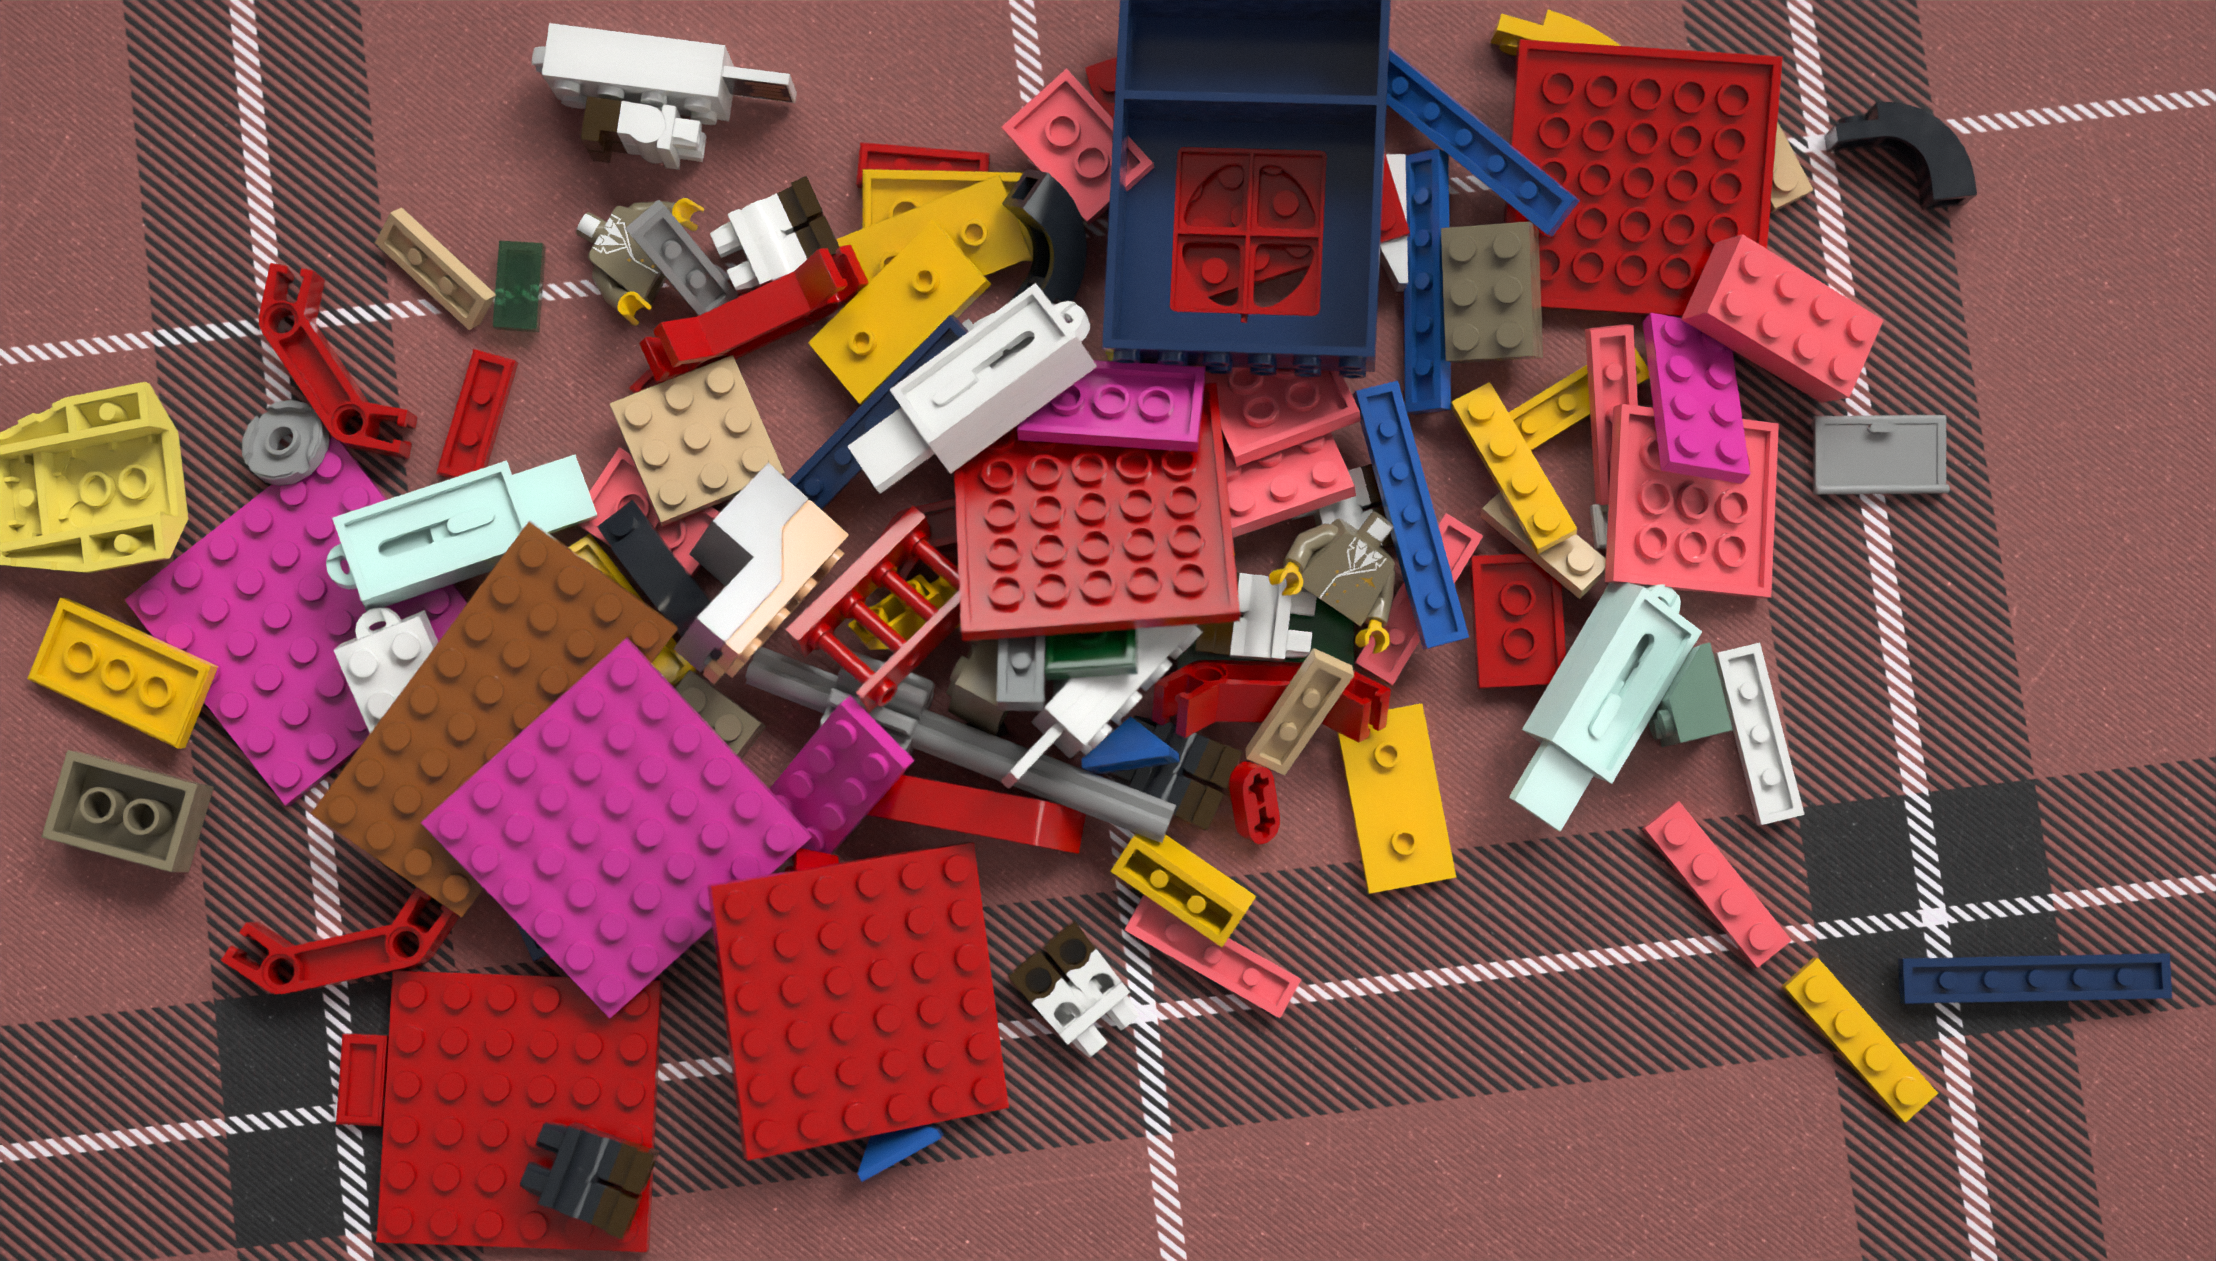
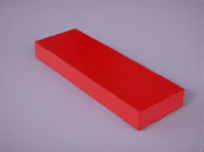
[856,142,990,189]
[436,349,518,479]

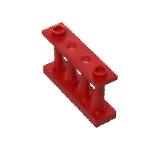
[785,506,961,714]

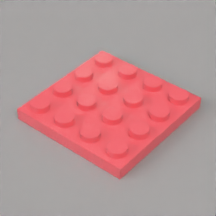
[1605,404,1779,599]

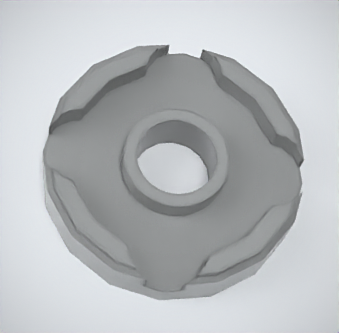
[242,400,329,486]

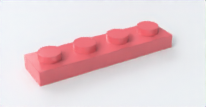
[1585,324,1638,505]
[1354,513,1483,686]
[1642,801,1792,968]
[1124,895,1302,1018]

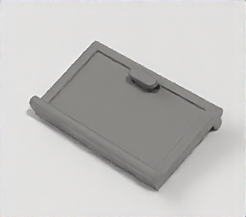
[1811,415,1950,495]

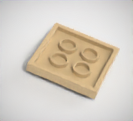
[610,355,785,526]

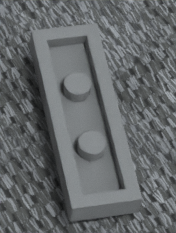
[625,199,738,316]

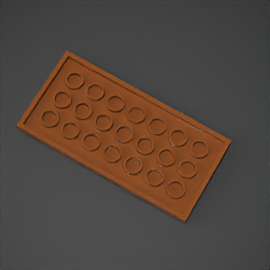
[311,520,678,917]

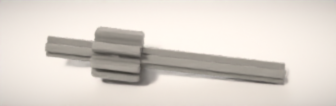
[745,647,1176,843]

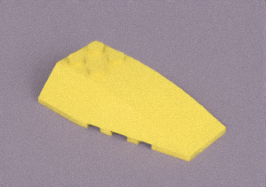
[0,382,188,573]

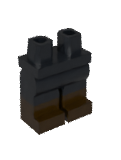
[1107,715,1243,831]
[519,1121,660,1239]

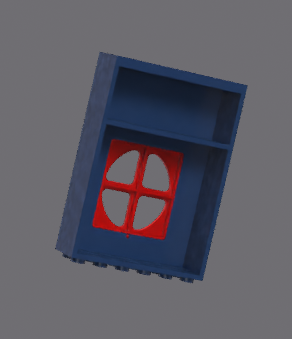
[1102,0,1391,379]

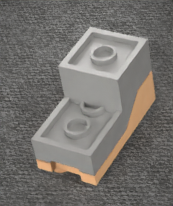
[674,463,849,685]

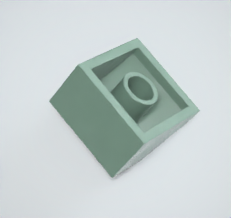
[1649,643,1733,747]

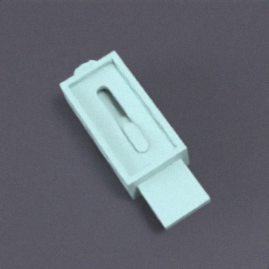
[326,455,598,611]
[1509,582,1702,832]

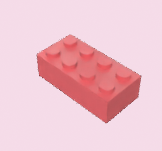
[1681,234,1883,403]

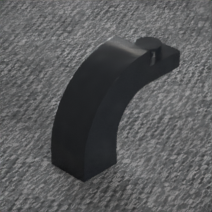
[1824,102,1977,210]
[1002,169,1087,304]
[597,500,713,637]

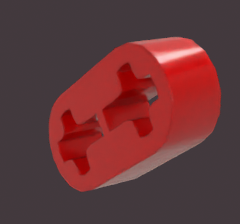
[1229,761,1280,845]

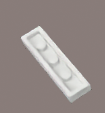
[1713,643,1804,825]

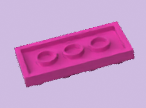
[1643,313,1750,484]
[1017,360,1205,452]
[769,696,914,854]

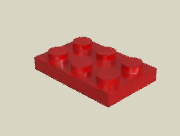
[1469,554,1566,689]

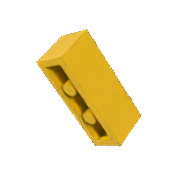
[1111,833,1256,947]

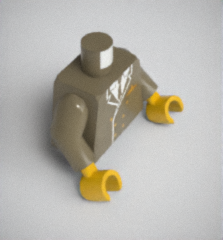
[576,198,704,326]
[1268,511,1396,654]

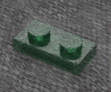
[493,241,546,332]

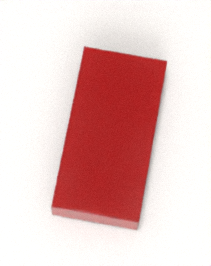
[336,1033,389,1126]

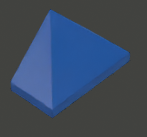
[1081,716,1180,774]
[858,1124,944,1182]

